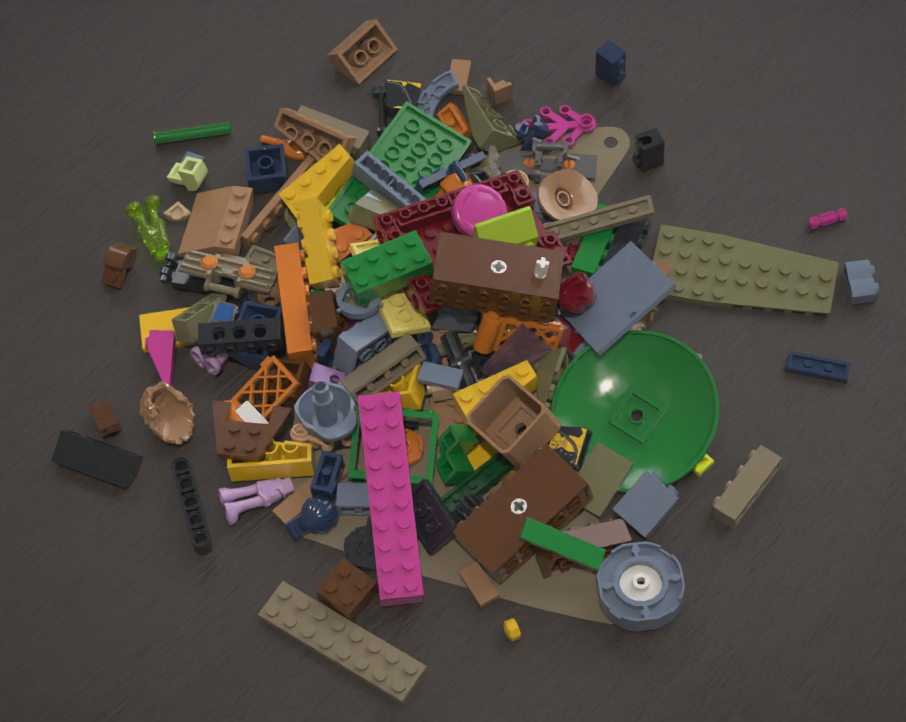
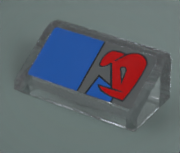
[207,299,238,341]

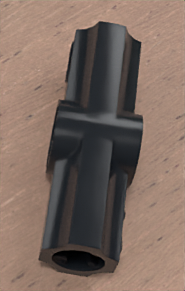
[440,331,479,389]

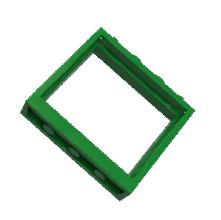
[347,406,439,490]

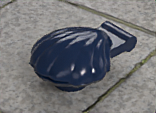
[284,496,338,540]

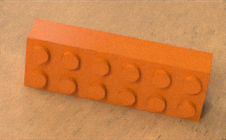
[274,242,318,369]

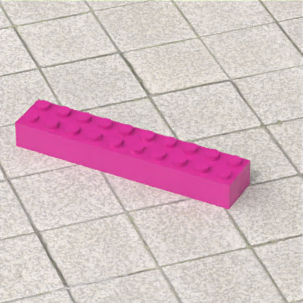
[358,392,424,607]

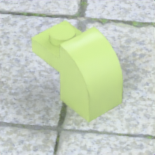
[167,156,208,191]

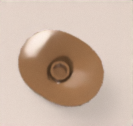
[537,169,598,221]

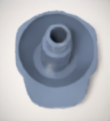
[294,381,357,441]

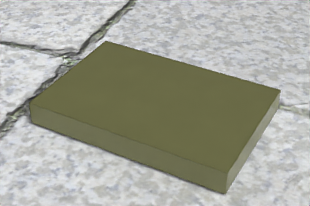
[578,442,634,518]

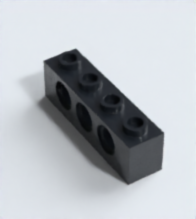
[198,317,283,356]

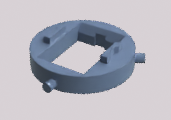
[336,283,384,319]

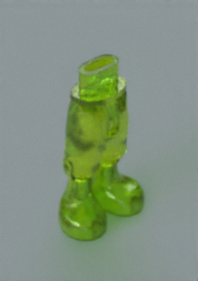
[125,195,171,262]

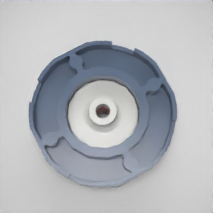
[597,541,685,632]

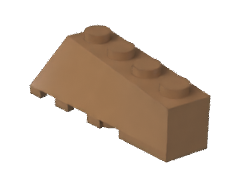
[274,108,356,161]

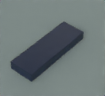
[785,351,851,384]

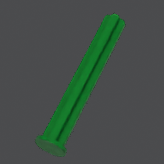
[153,122,231,146]

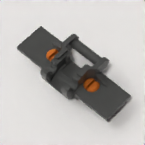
[501,140,597,182]

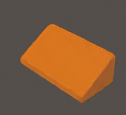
[436,102,472,138]

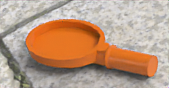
[260,135,309,160]

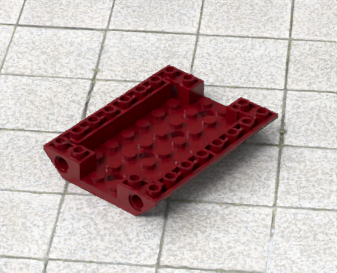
[373,170,573,314]

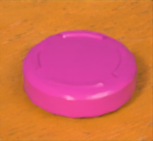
[451,184,507,237]

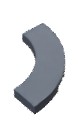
[416,69,459,117]

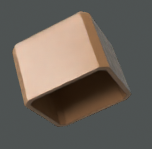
[467,375,560,469]

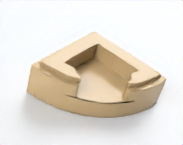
[163,202,191,221]

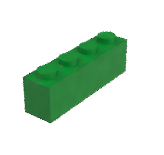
[571,204,619,278]

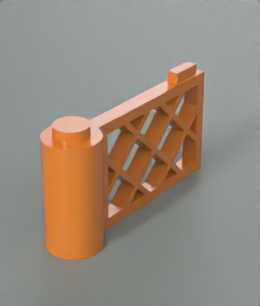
[473,311,564,358]
[223,355,300,422]

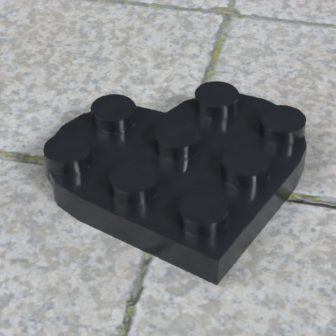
[344,516,376,570]

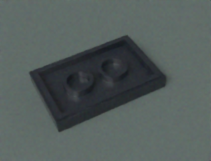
[412,478,458,555]

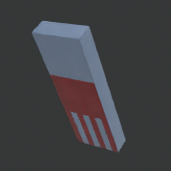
[544,313,590,358]

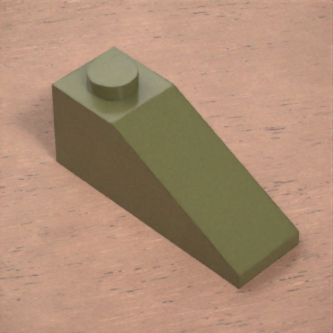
[171,293,227,344]

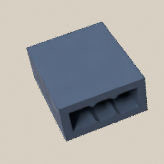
[613,470,681,538]

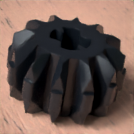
[452,493,486,523]

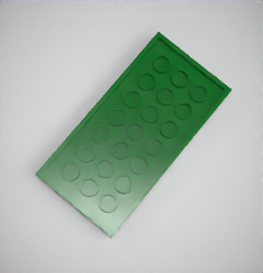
[328,101,472,235]

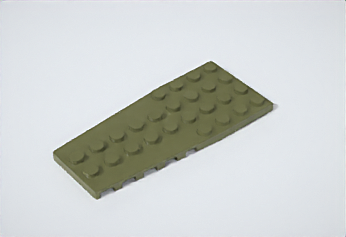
[653,224,839,317]

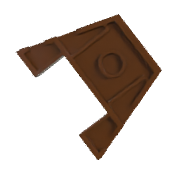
[212,401,293,462]

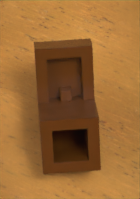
[102,243,138,288]
[88,398,121,437]

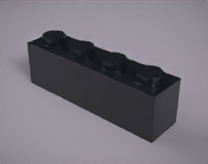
[602,218,651,266]

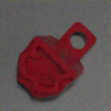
[558,271,597,315]

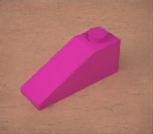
[145,330,177,387]

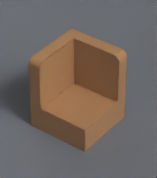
[486,77,513,105]

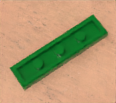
[518,517,606,571]

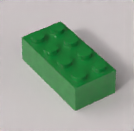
[340,230,434,306]

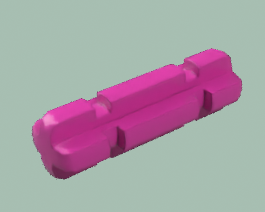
[808,208,847,229]

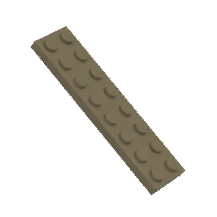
[258,581,427,704]

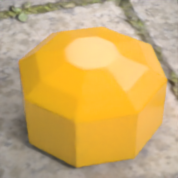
[504,618,521,642]

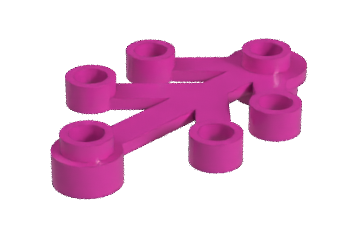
[521,105,596,151]

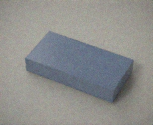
[417,361,464,391]

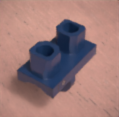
[514,114,549,151]

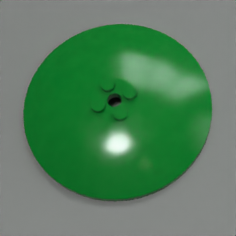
[551,330,719,493]

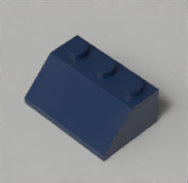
[228,301,284,370]

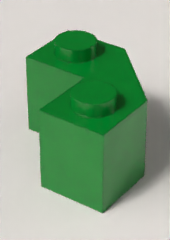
[436,424,478,484]

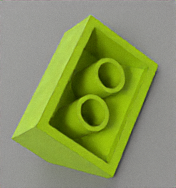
[473,206,538,247]

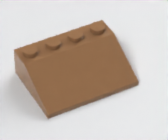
[178,186,255,257]

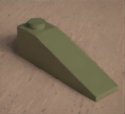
[462,85,522,153]
[534,347,567,411]

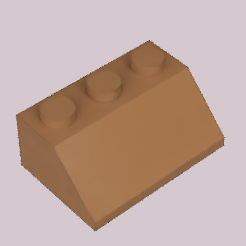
[327,19,397,84]

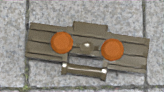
[178,249,278,299]

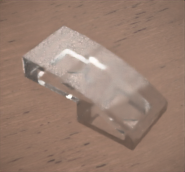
[489,144,502,178]

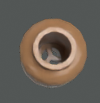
[256,279,281,306]

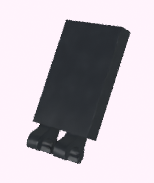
[159,252,235,295]

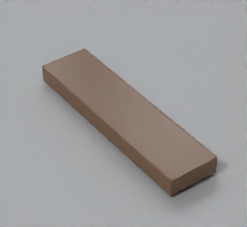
[272,467,348,524]

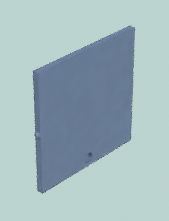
[559,241,677,355]

